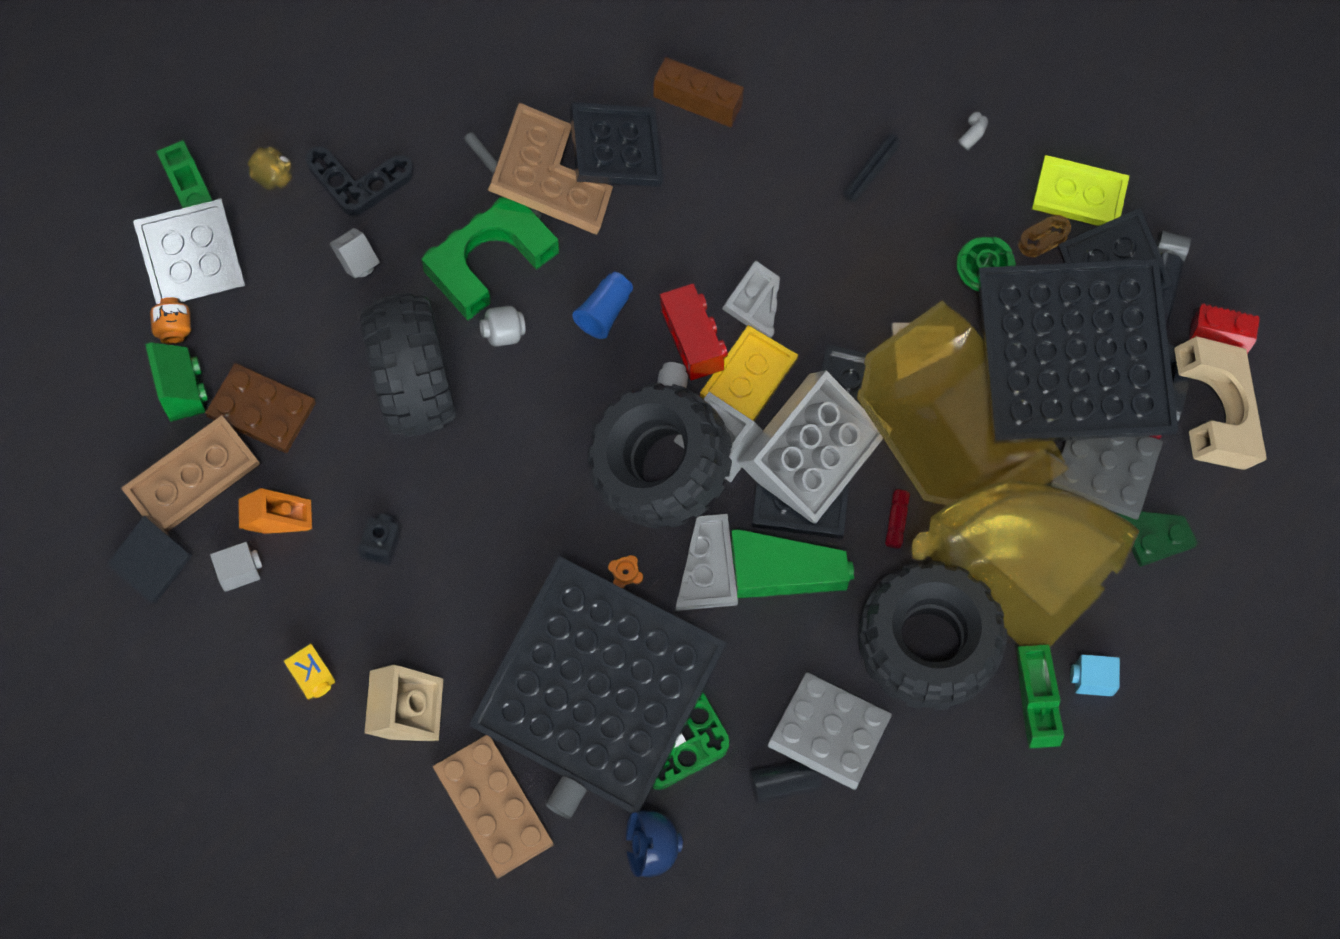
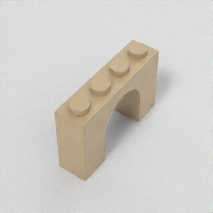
[1174,336,1267,470]

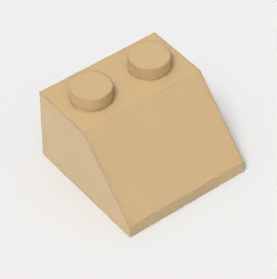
[365,665,443,741]

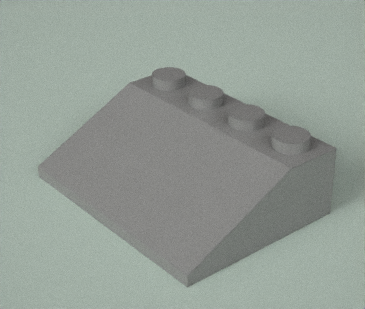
[737,370,887,523]

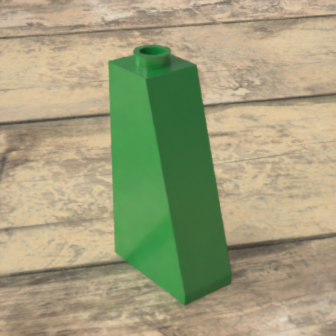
[731,529,854,598]

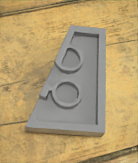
[675,514,738,611]

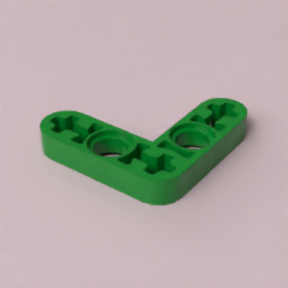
[653,693,729,790]

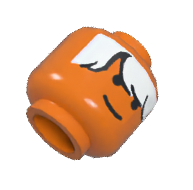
[150,297,191,344]

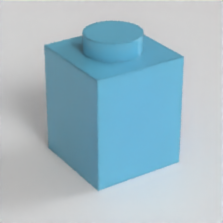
[1070,655,1120,696]

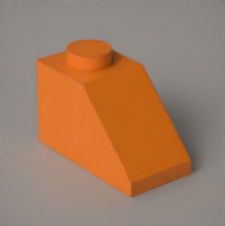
[239,488,312,534]

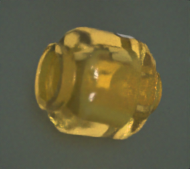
[247,147,292,190]

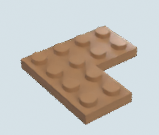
[488,103,613,235]

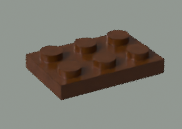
[205,363,316,454]

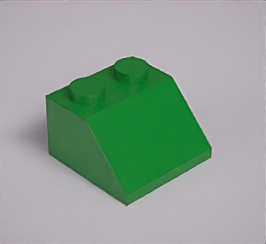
[145,343,208,422]

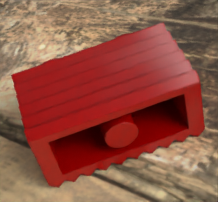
[1189,303,1260,354]

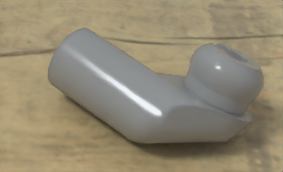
[958,112,988,151]

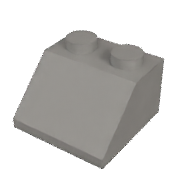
[674,392,763,483]

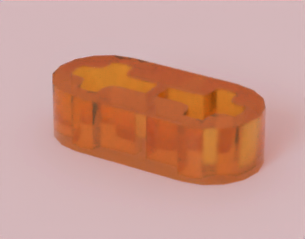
[1019,215,1071,257]

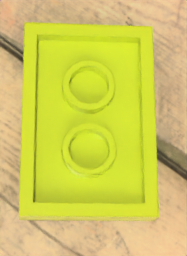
[1032,155,1129,226]

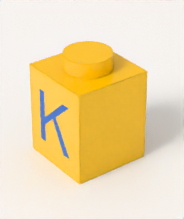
[284,644,335,700]

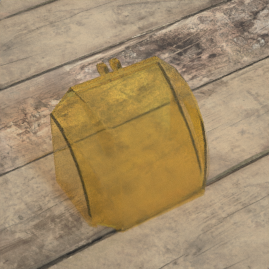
[857,300,1070,509]
[912,480,1139,647]

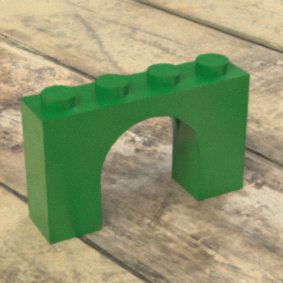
[421,197,559,321]

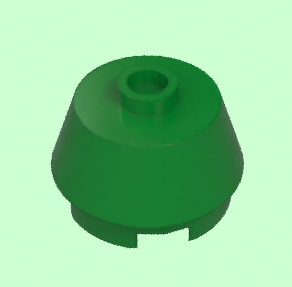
[957,237,1016,292]

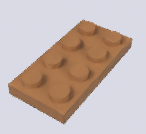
[121,415,260,532]
[433,735,553,879]

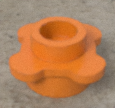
[608,555,643,589]

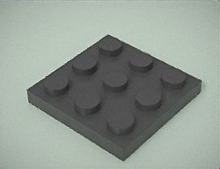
[1051,436,1163,520]

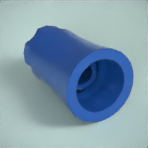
[572,272,633,339]

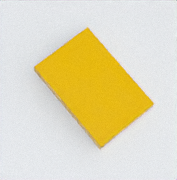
[700,325,798,421]

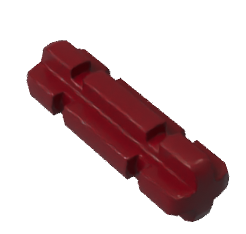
[885,489,910,549]

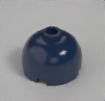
[626,811,683,877]

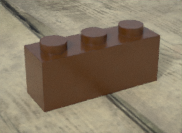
[654,57,744,127]

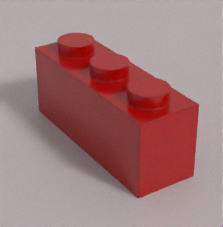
[660,284,728,380]

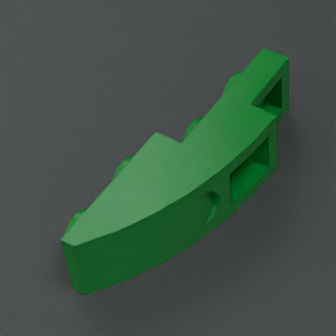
[156,140,212,208]

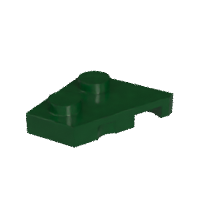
[1115,512,1198,567]

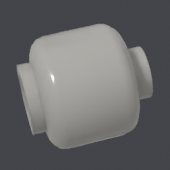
[480,306,525,346]

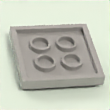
[768,672,892,790]

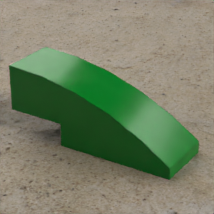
[1017,644,1064,749]

